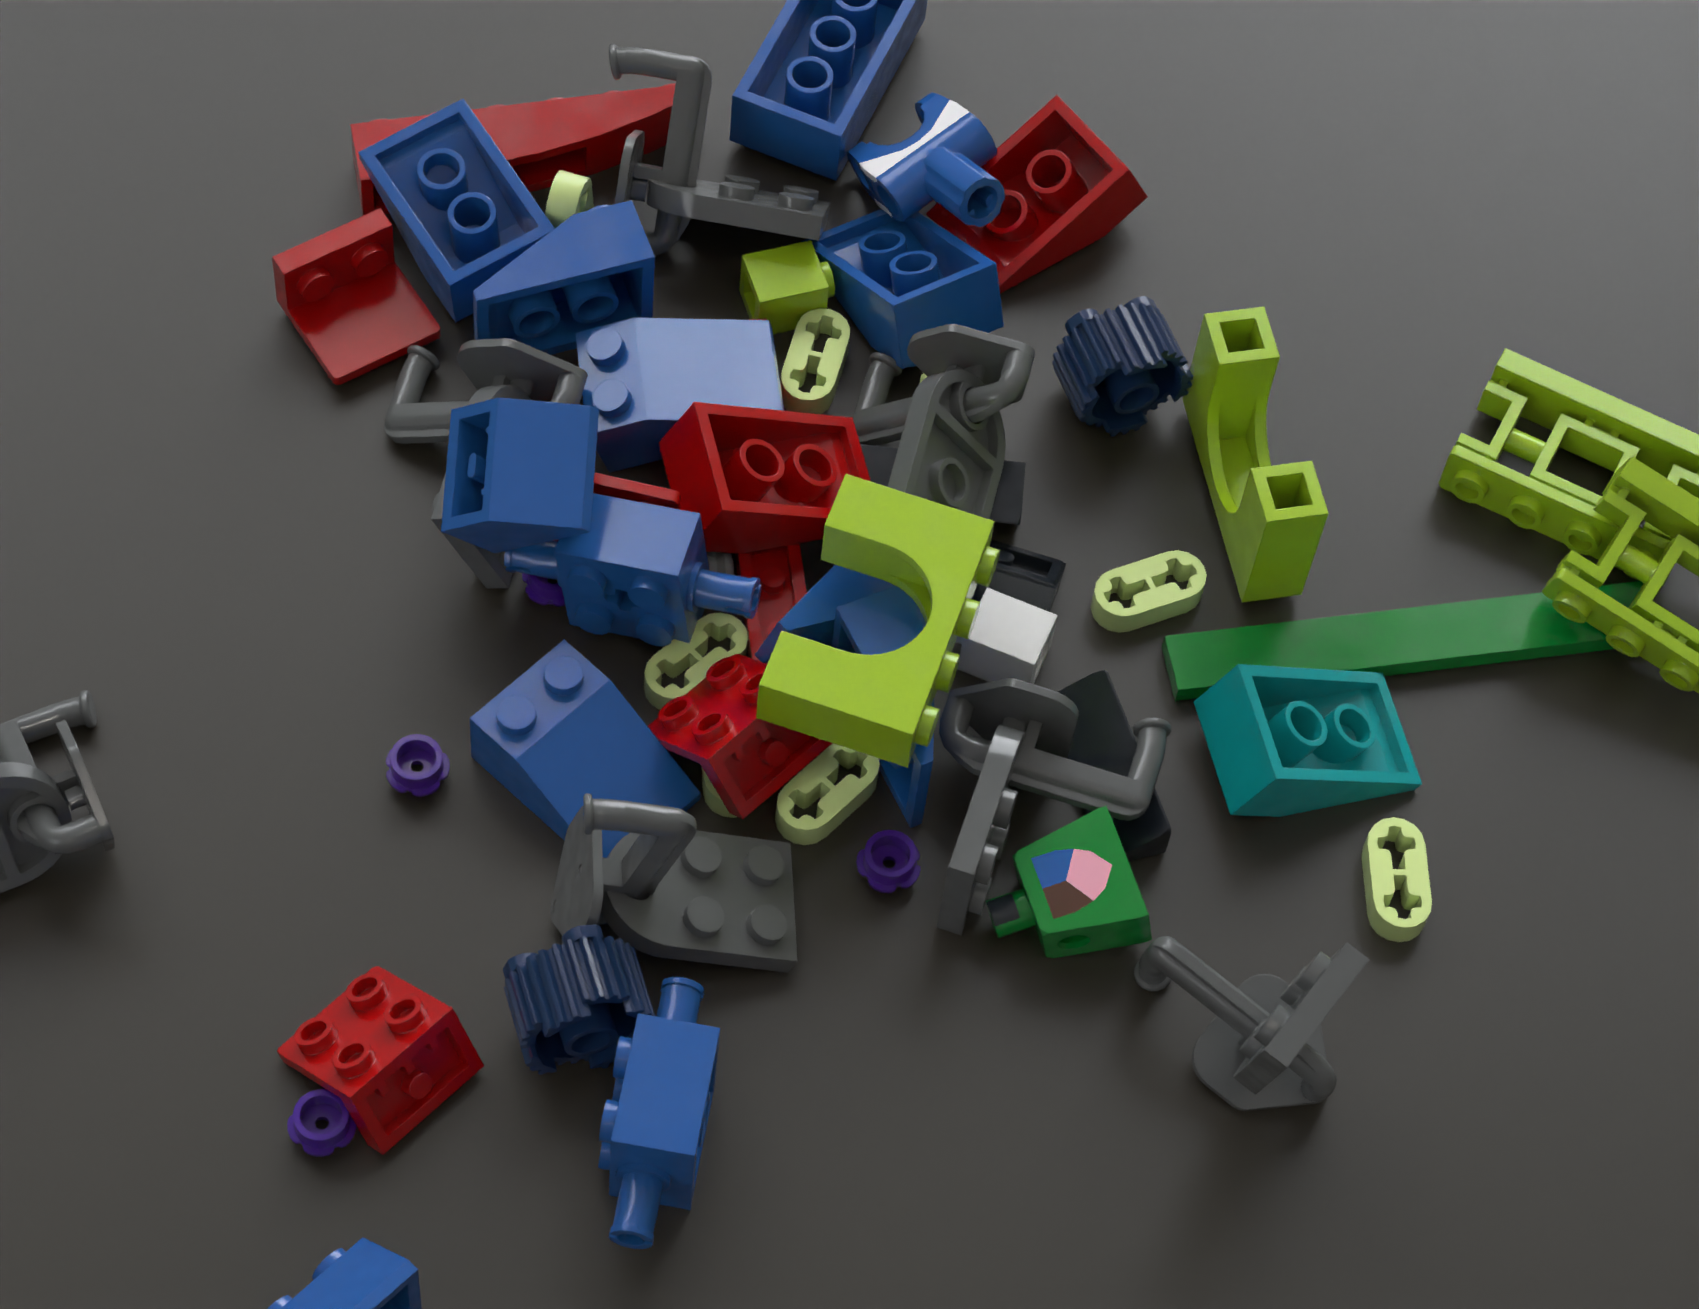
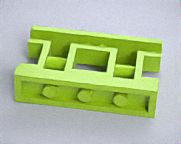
[1438,348,1699,587]
[1542,456,1699,694]

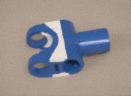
[846,92,1005,227]

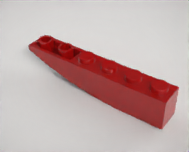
[350,83,676,215]

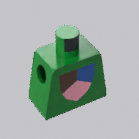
[985,806,1152,958]

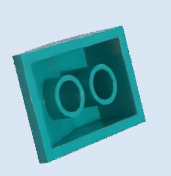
[1194,664,1422,817]

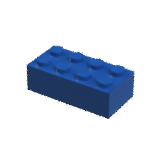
[729,0,927,181]

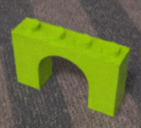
[1182,307,1329,603]
[756,474,1000,768]

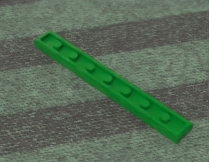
[1162,581,1643,701]

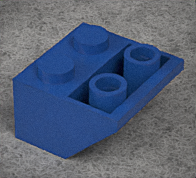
[441,397,599,553]

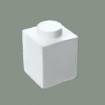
[956,588,1058,684]

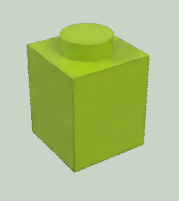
[739,240,835,334]

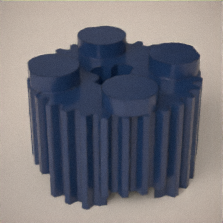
[1052,296,1193,437]
[502,924,655,1075]

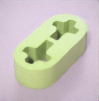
[545,170,594,228]
[780,308,850,414]
[1090,550,1207,633]
[644,612,748,710]
[775,743,880,845]
[1361,817,1432,942]

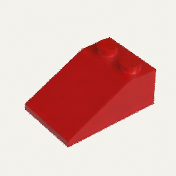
[925,95,1148,294]
[659,402,871,554]

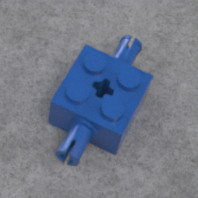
[504,493,761,646]
[598,977,720,1249]

